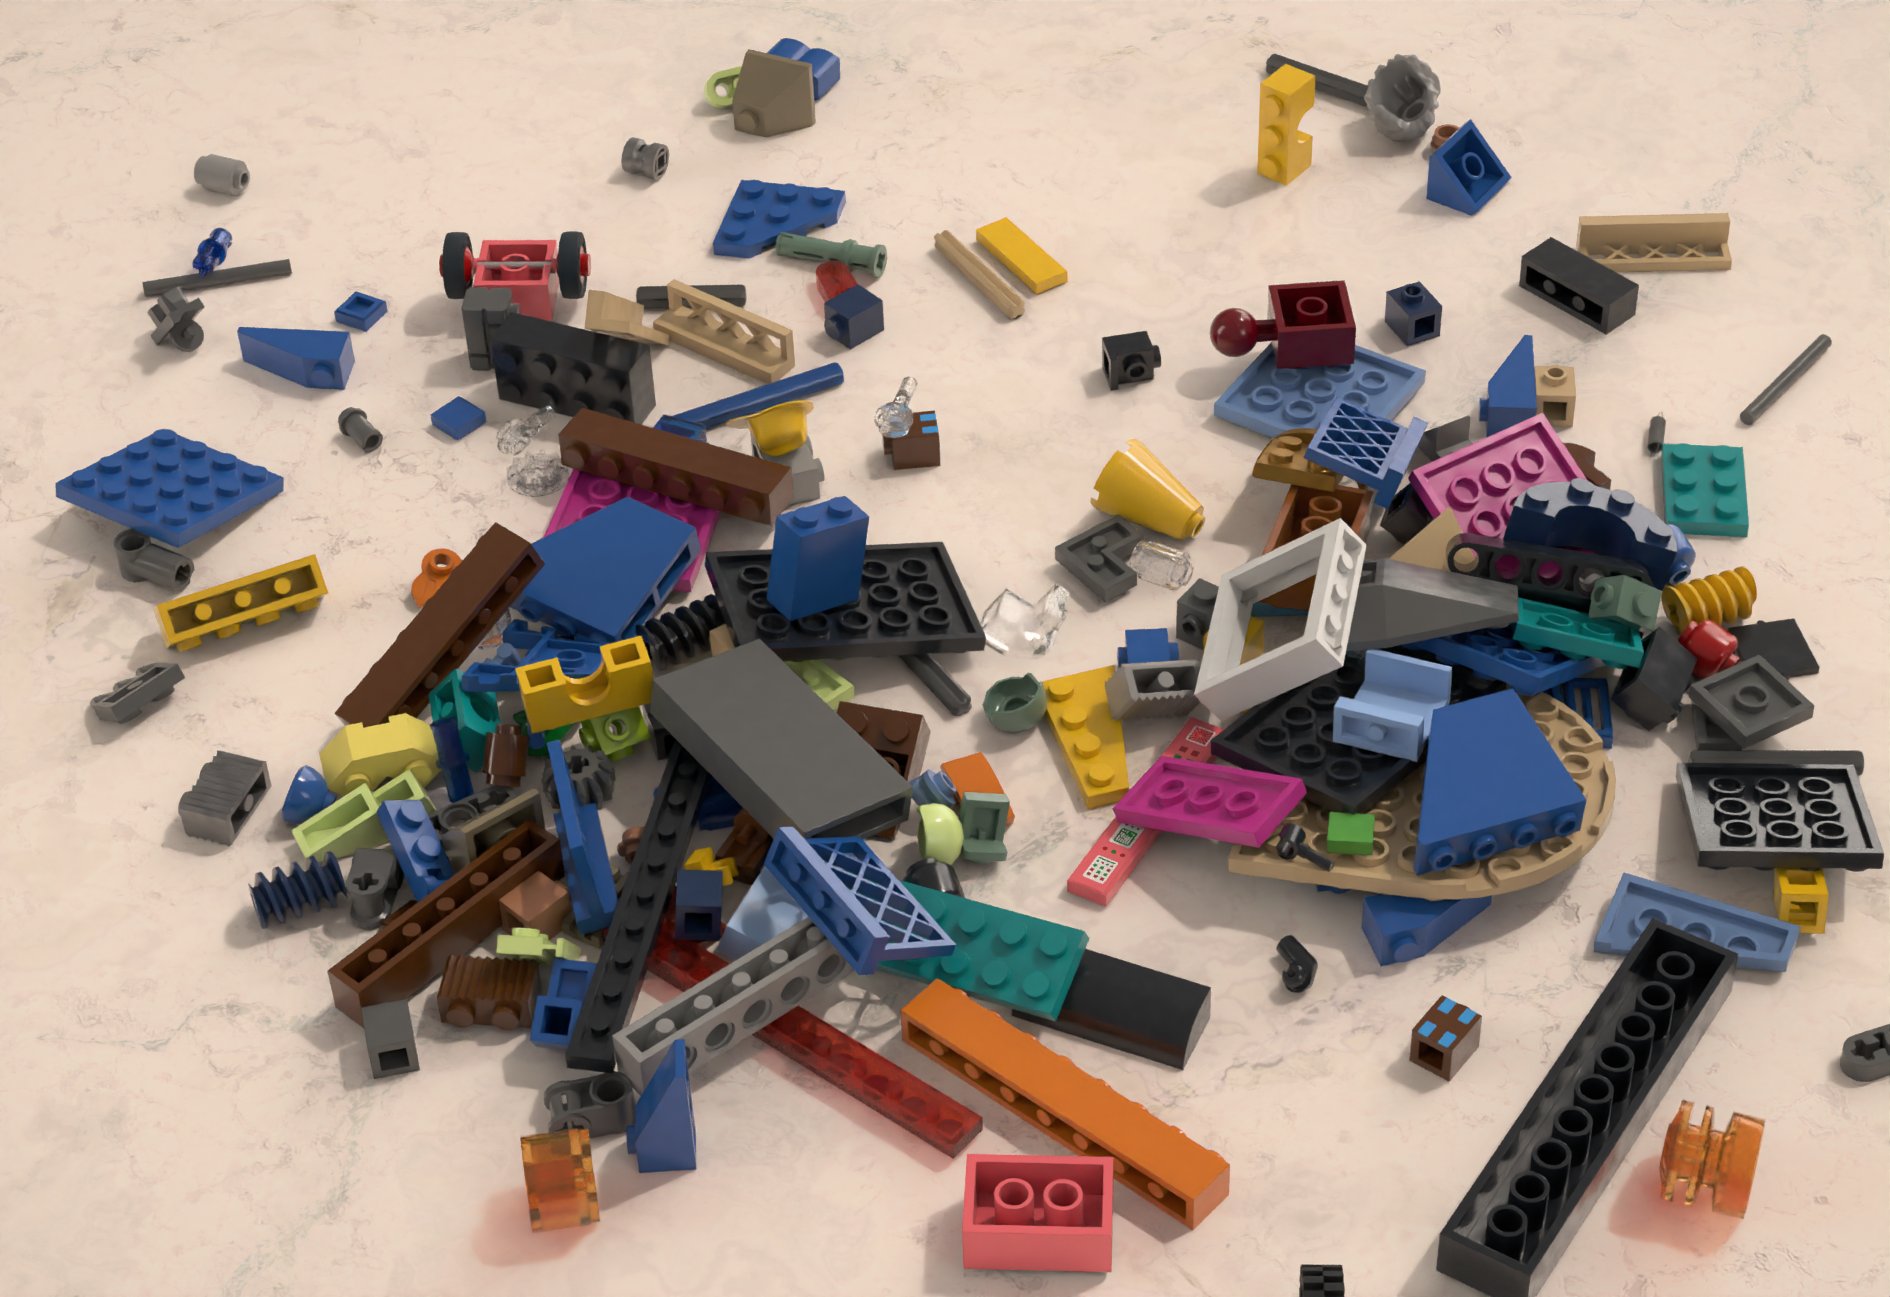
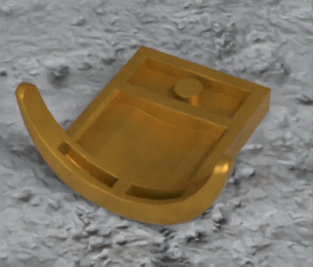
[1252,428,1368,492]

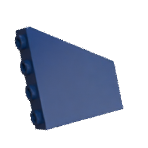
[510,497,701,643]
[1413,689,1587,876]

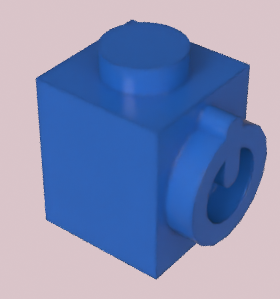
[1117,628,1179,668]

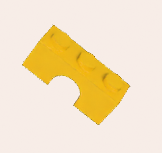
[1257,64,1315,186]
[515,636,654,734]

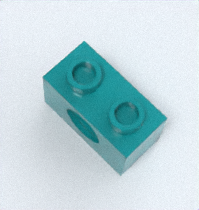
[429,668,501,773]

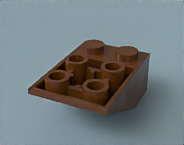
[837,701,931,839]

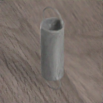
[1647,412,1666,458]

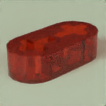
[815,261,858,302]

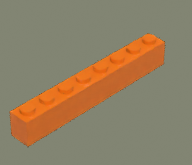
[900,978,1230,1230]

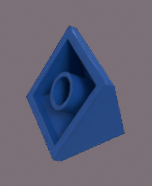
[1426,119,1512,215]

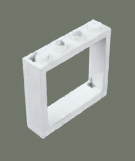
[1194,518,1367,721]

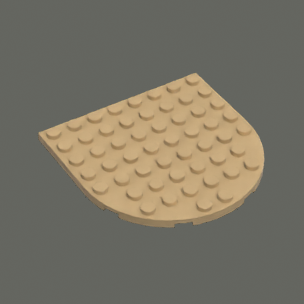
[1228,683,1616,901]

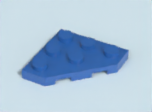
[713,180,846,259]

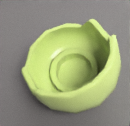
[916,803,964,865]

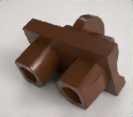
[715,809,774,885]

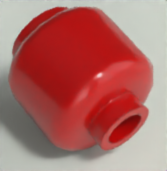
[1677,619,1740,680]

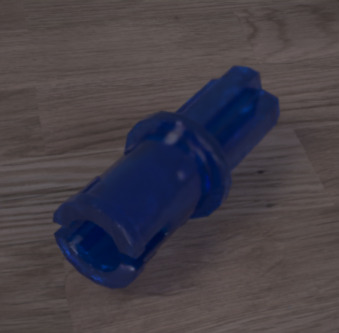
[192,228,233,276]
[429,717,474,803]

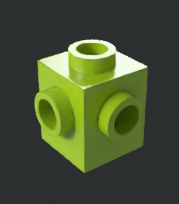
[579,707,651,762]

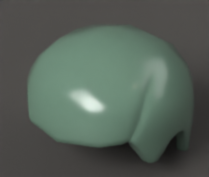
[982,673,1047,733]

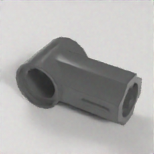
[114,529,195,591]

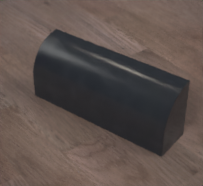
[1012,949,1211,1070]

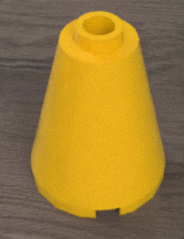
[1090,439,1206,540]

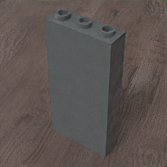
[650,639,913,840]

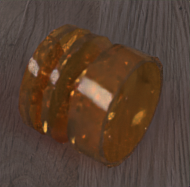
[1659,1099,1766,1219]

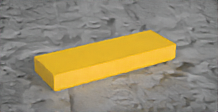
[976,217,1068,294]

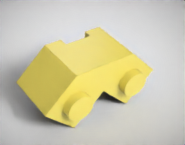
[319,713,448,796]

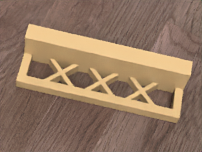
[1576,213,1732,272]
[653,279,795,384]
[584,290,670,346]

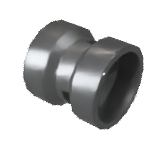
[621,137,669,180]

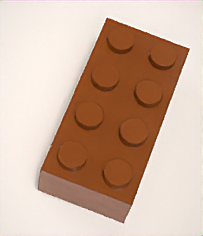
[1258,485,1374,611]

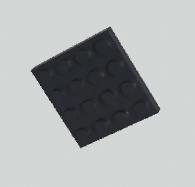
[1676,763,1884,872]

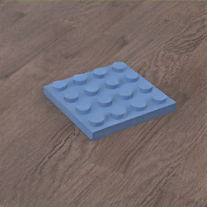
[1214,343,1426,443]

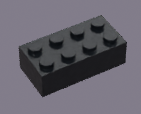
[490,312,656,425]

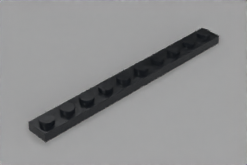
[565,739,712,1073]

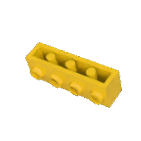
[153,554,329,652]

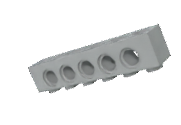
[612,917,855,1096]

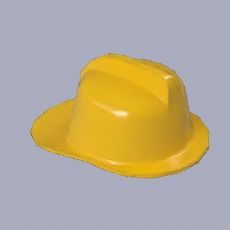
[725,400,814,457]

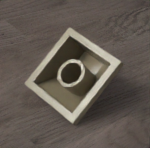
[732,49,816,137]
[442,788,545,874]

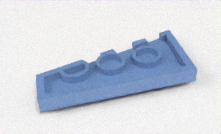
[1594,872,1801,972]

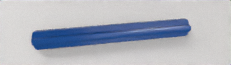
[665,362,844,436]

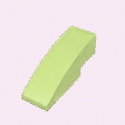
[291,769,436,862]

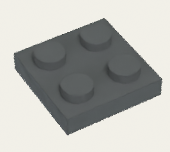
[1689,655,1815,749]

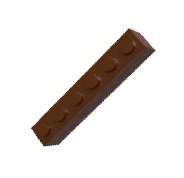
[558,408,793,526]
[334,522,545,728]
[327,819,565,1028]

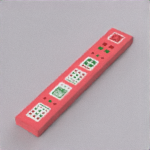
[1067,717,1224,907]

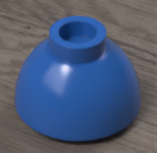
[281,765,337,824]

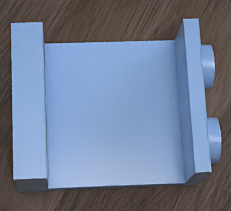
[1333,649,1452,762]

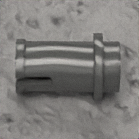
[338,407,383,452]

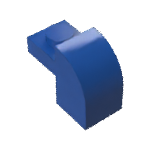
[530,958,597,1051]

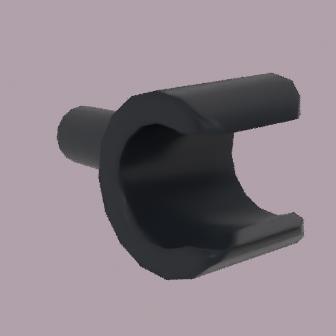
[1276,823,1335,872]

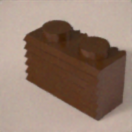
[437,954,541,1030]

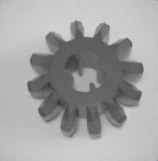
[541,744,616,810]

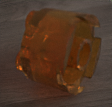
[520,1128,600,1234]

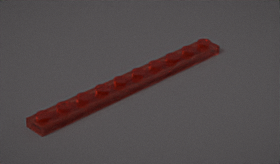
[602,923,983,1159]

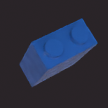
[766,496,870,621]

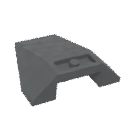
[1346,558,1519,655]

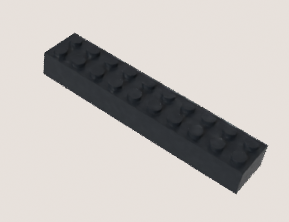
[1436,918,1738,1297]

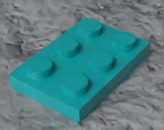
[1661,443,1749,537]
[1511,598,1644,669]

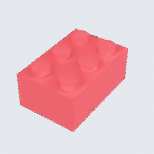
[962,1154,1114,1272]

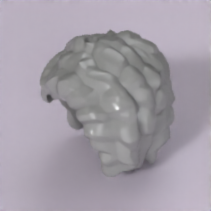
[1364,54,1441,142]

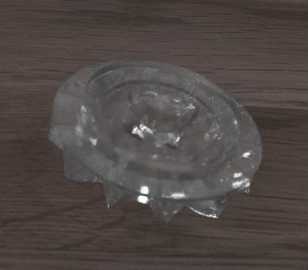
[506,449,570,497]

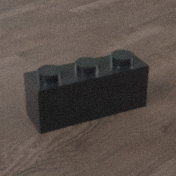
[1519,237,1639,335]

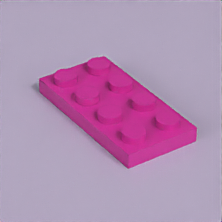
[1112,756,1307,848]

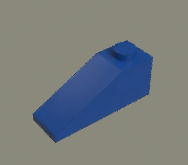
[237,327,355,390]
[1478,335,1537,437]
[1361,893,1492,966]
[626,1039,697,1173]

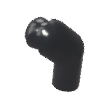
[1276,935,1318,993]

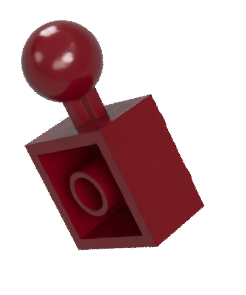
[1210,280,1356,369]

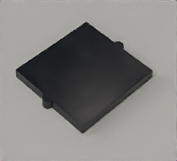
[1728,618,1820,680]

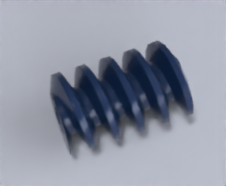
[248,851,348,929]

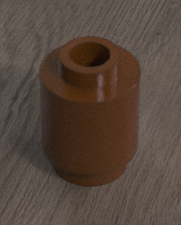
[482,724,529,787]

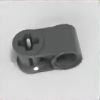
[346,848,404,928]
[543,1071,636,1144]

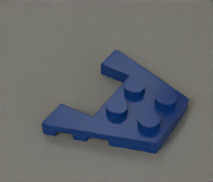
[462,619,613,692]

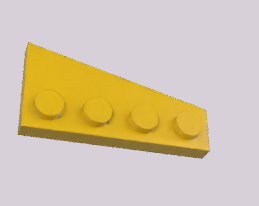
[1042,665,1129,809]

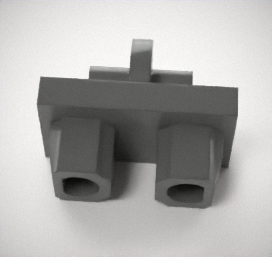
[147,286,205,352]

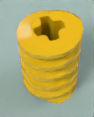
[1661,566,1757,634]

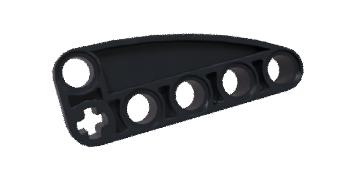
[1446,533,1653,639]

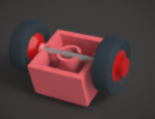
[439,231,591,321]

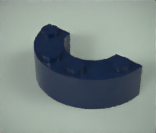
[1503,478,1677,592]

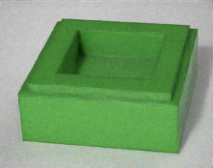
[1327,812,1375,855]

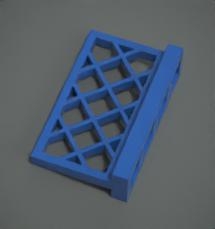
[1303,397,1428,509]
[547,739,619,935]
[764,826,956,975]

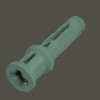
[775,232,887,278]

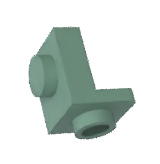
[1588,575,1662,633]
[959,792,1010,864]

